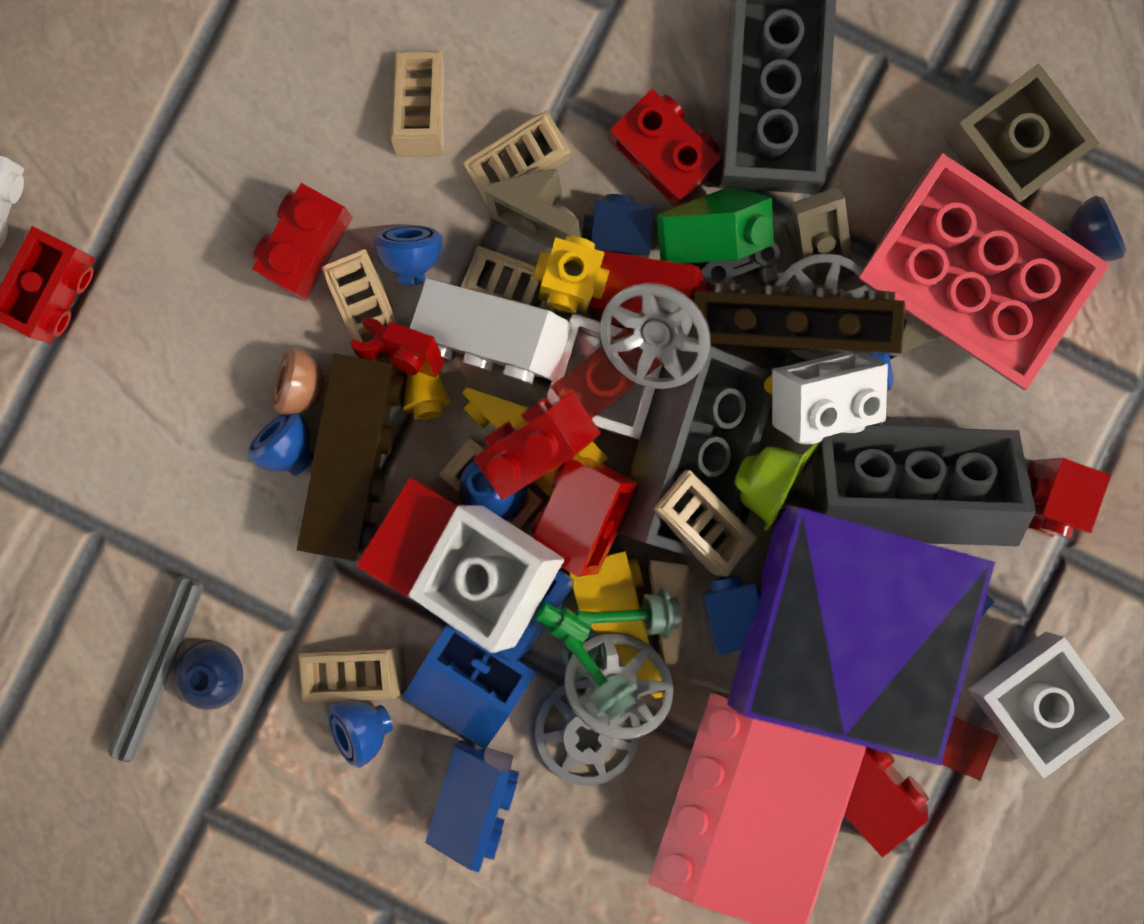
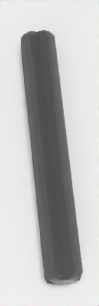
[108,576,204,763]

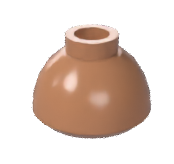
[272,347,329,416]

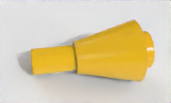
[403,372,451,420]

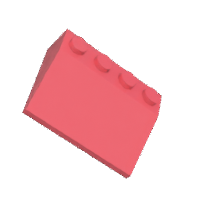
[857,153,1110,391]
[648,692,866,924]

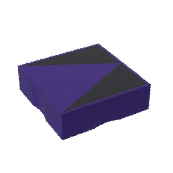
[727,505,995,766]

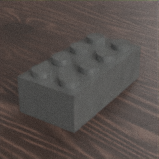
[719,0,836,194]
[617,346,772,557]
[811,425,1035,546]

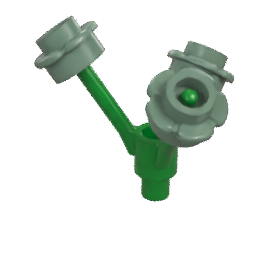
[534,588,681,721]

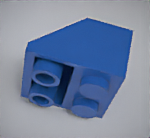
[403,623,538,749]
[425,739,519,873]

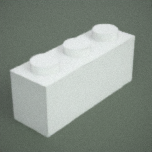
[410,278,572,384]

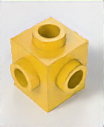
[533,236,609,313]

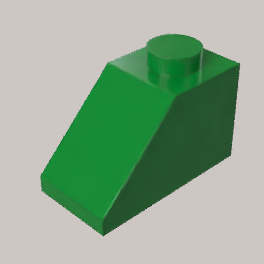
[657,186,774,263]

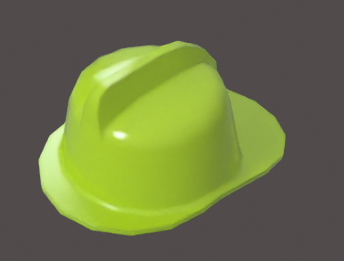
[734,443,820,531]

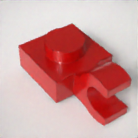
[350,318,444,378]

